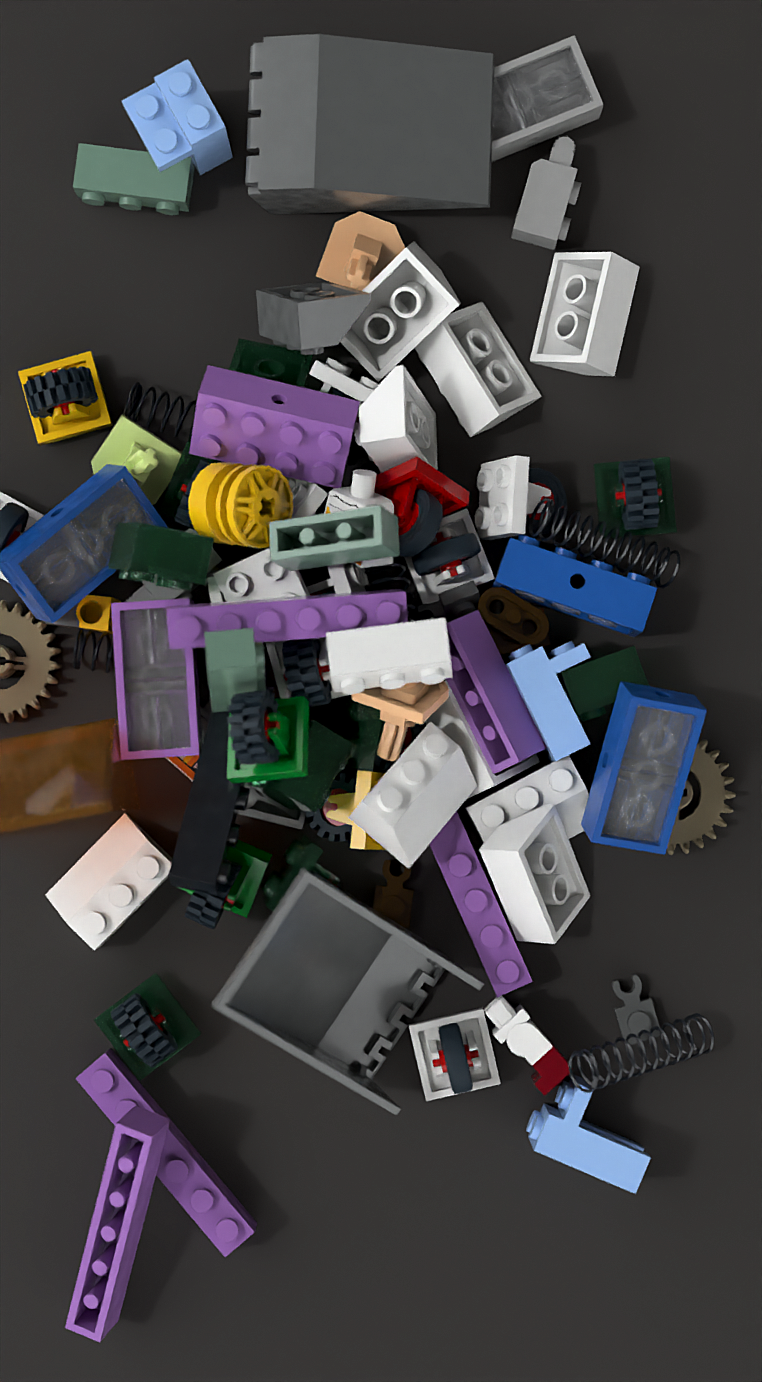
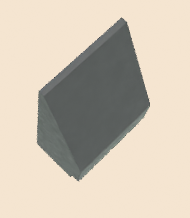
[245,34,495,215]
[212,868,484,1115]

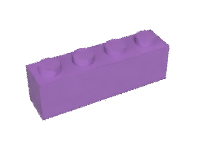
[446,610,547,774]

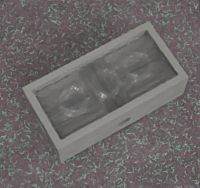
[492,35,604,162]

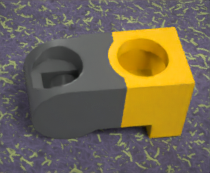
[44,595,121,634]

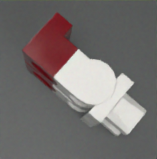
[484,995,574,1096]

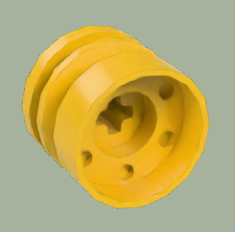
[188,462,293,548]

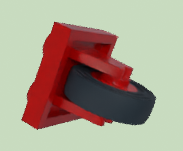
[374,457,470,557]

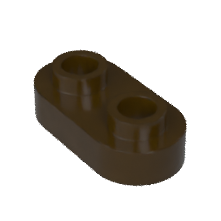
[478,587,549,646]

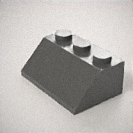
[256,281,371,355]

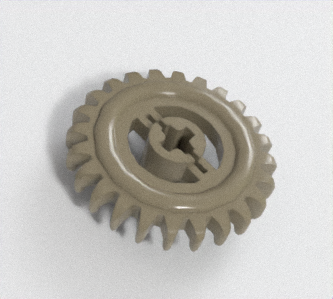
[0,600,62,723]
[666,739,736,855]

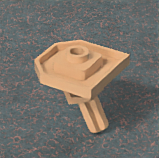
[316,211,405,291]
[352,680,449,761]

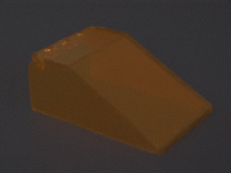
[0,718,140,833]

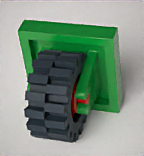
[227,690,309,784]
[177,840,272,929]

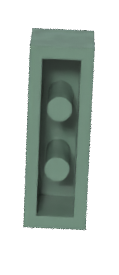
[73,143,195,215]
[269,505,400,571]
[204,628,266,712]

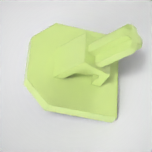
[91,414,186,505]

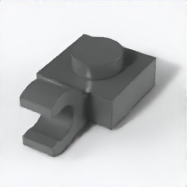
[416,580,480,624]

